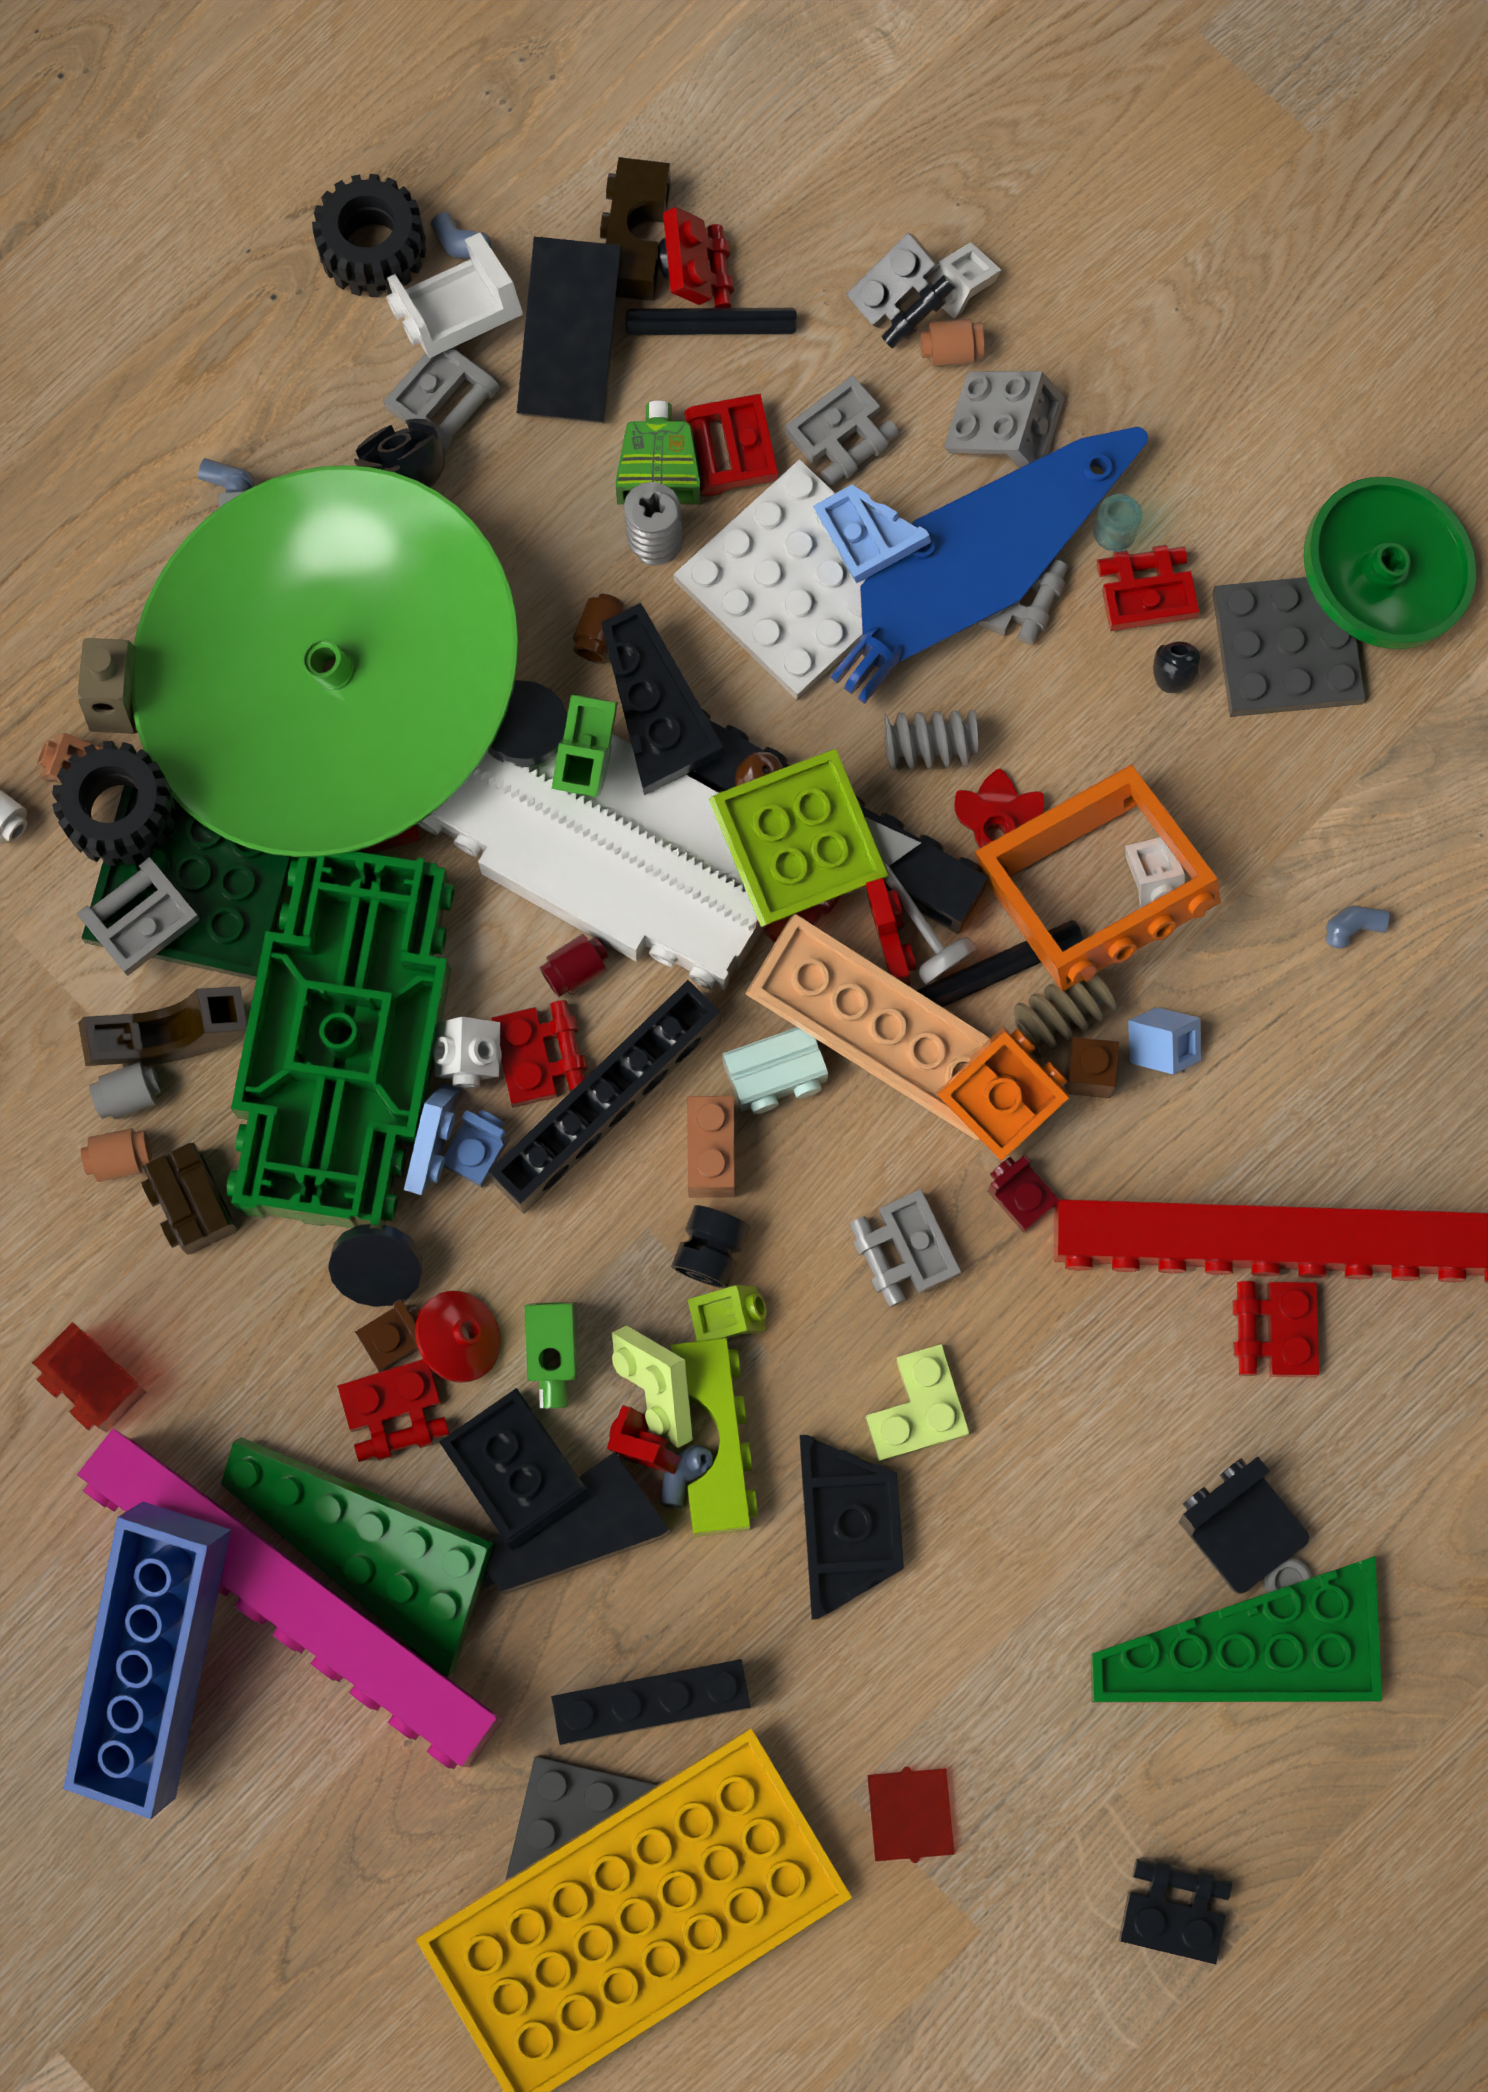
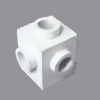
[433,1017,502,1088]

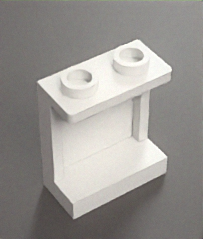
[386,232,523,358]

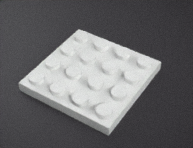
[673,459,867,700]

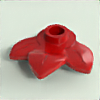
[954,768,1044,848]

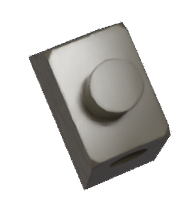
[78,638,136,734]

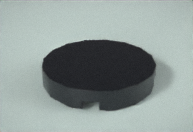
[488,680,568,767]
[328,1224,423,1307]

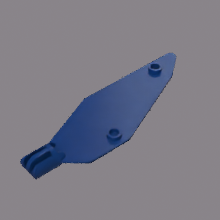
[830,427,1148,704]

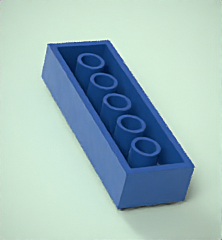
[63,1502,231,1819]

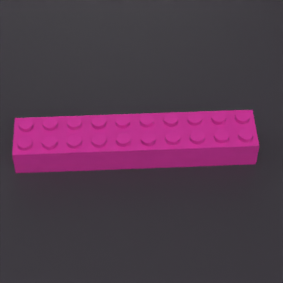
[77,1428,504,1769]

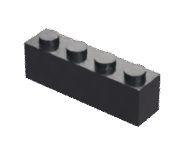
[551,1659,751,1746]

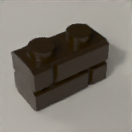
[141,1142,238,1255]

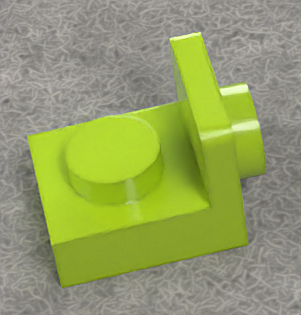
[688,1285,767,1341]

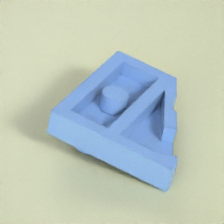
[813,484,931,584]
[404,1083,461,1195]

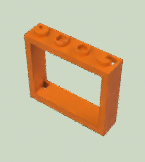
[975,764,1221,992]

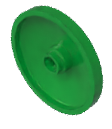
[1303,477,1476,649]

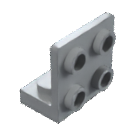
[944,371,1065,468]

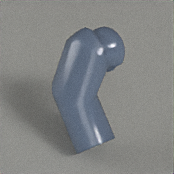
[198,458,254,493]

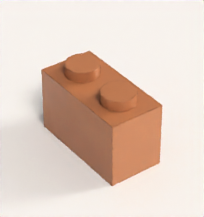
[687,1096,735,1198]

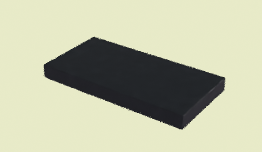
[516,236,622,424]

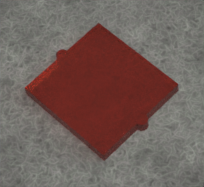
[867,1767,955,1863]

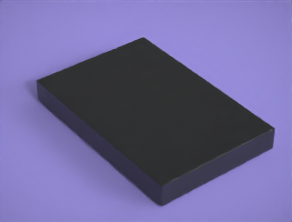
[439,1388,591,1550]

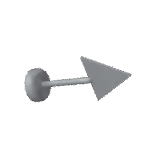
[847,817,978,985]

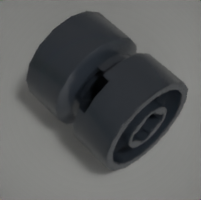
[671,1205,750,1288]

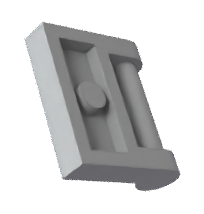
[383,348,500,453]
[77,857,200,976]

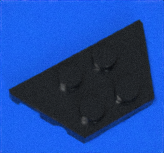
[799,1435,904,1620]

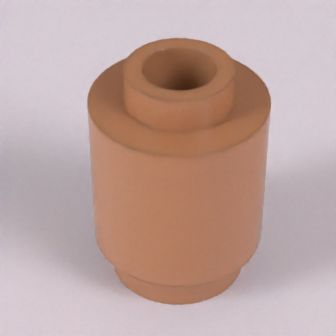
[920,319,984,366]
[81,1128,153,1182]

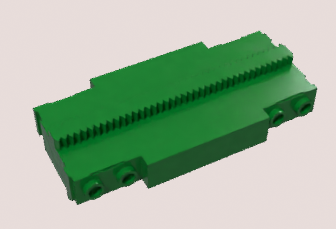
[227,847,455,1229]

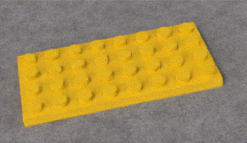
[415,1727,852,2092]

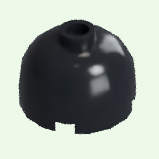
[354,419,445,488]

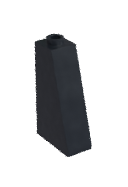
[482,1452,670,1595]

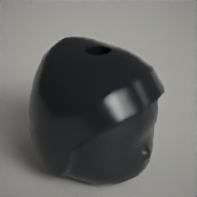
[1153,641,1200,693]

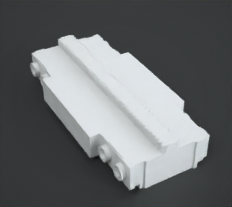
[418,734,765,991]

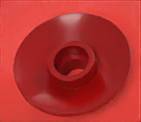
[415,1290,501,1383]

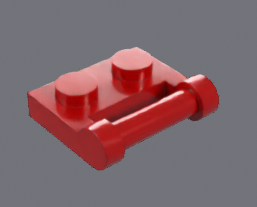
[684,393,778,496]

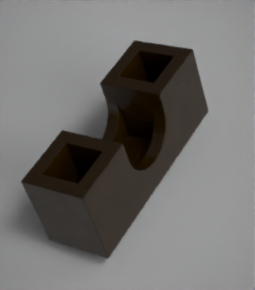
[600,157,671,301]

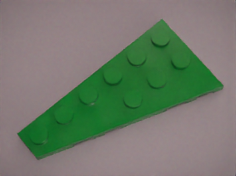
[221,1437,494,1677]
[1090,1556,1382,1703]

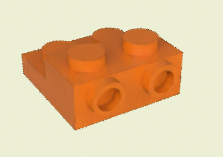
[937,1026,1069,1161]

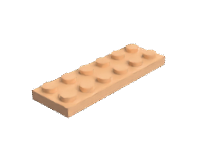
[745,914,990,1140]

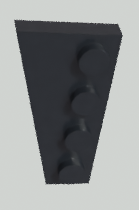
[601,603,725,795]

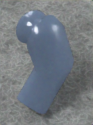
[431,212,492,259]
[1326,906,1390,949]
[660,1445,714,1508]

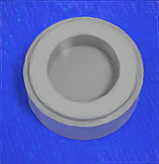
[1263,1558,1312,1593]

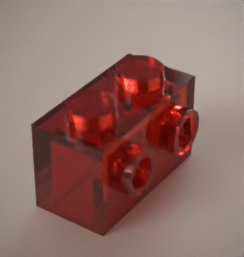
[32,1322,147,1433]

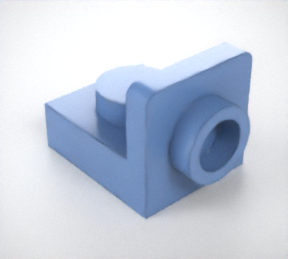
[444,1110,509,1188]

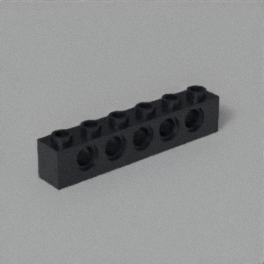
[488,980,721,1214]

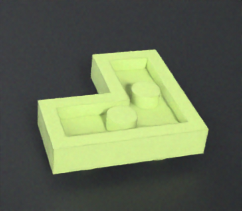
[612,1325,693,1447]
[865,1344,969,1462]

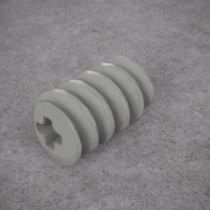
[624,482,682,566]
[884,710,978,770]

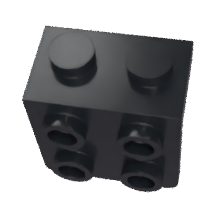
[1178,1456,1309,1594]

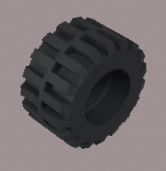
[312,174,426,297]
[52,741,176,866]

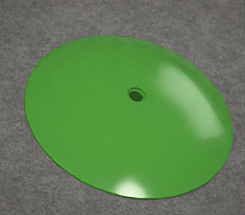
[131,465,519,857]

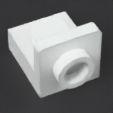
[930,242,1001,318]
[1125,837,1185,908]

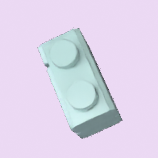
[722,1027,828,1114]

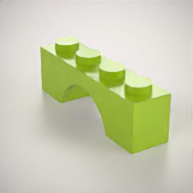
[671,1338,758,1537]

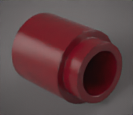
[539,934,610,998]

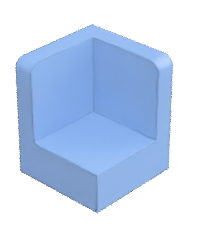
[1128,1008,1201,1075]

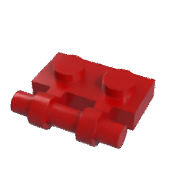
[663,207,734,308]
[1097,545,1199,631]
[491,1000,588,1108]
[1232,1281,1319,1378]
[337,1359,450,1462]

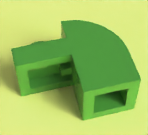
[551,694,618,797]

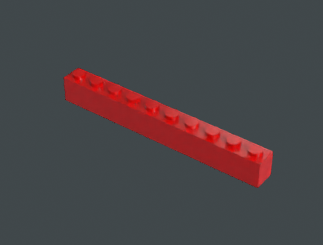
[1054,1199,1488,1283]

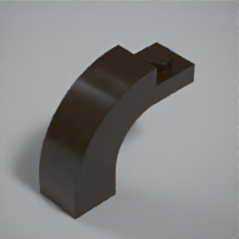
[78,986,247,1068]

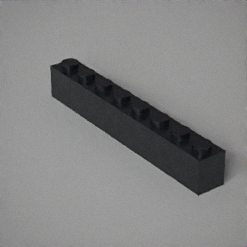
[686,709,988,934]

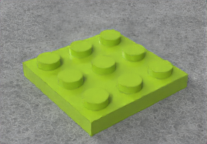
[709,748,888,927]

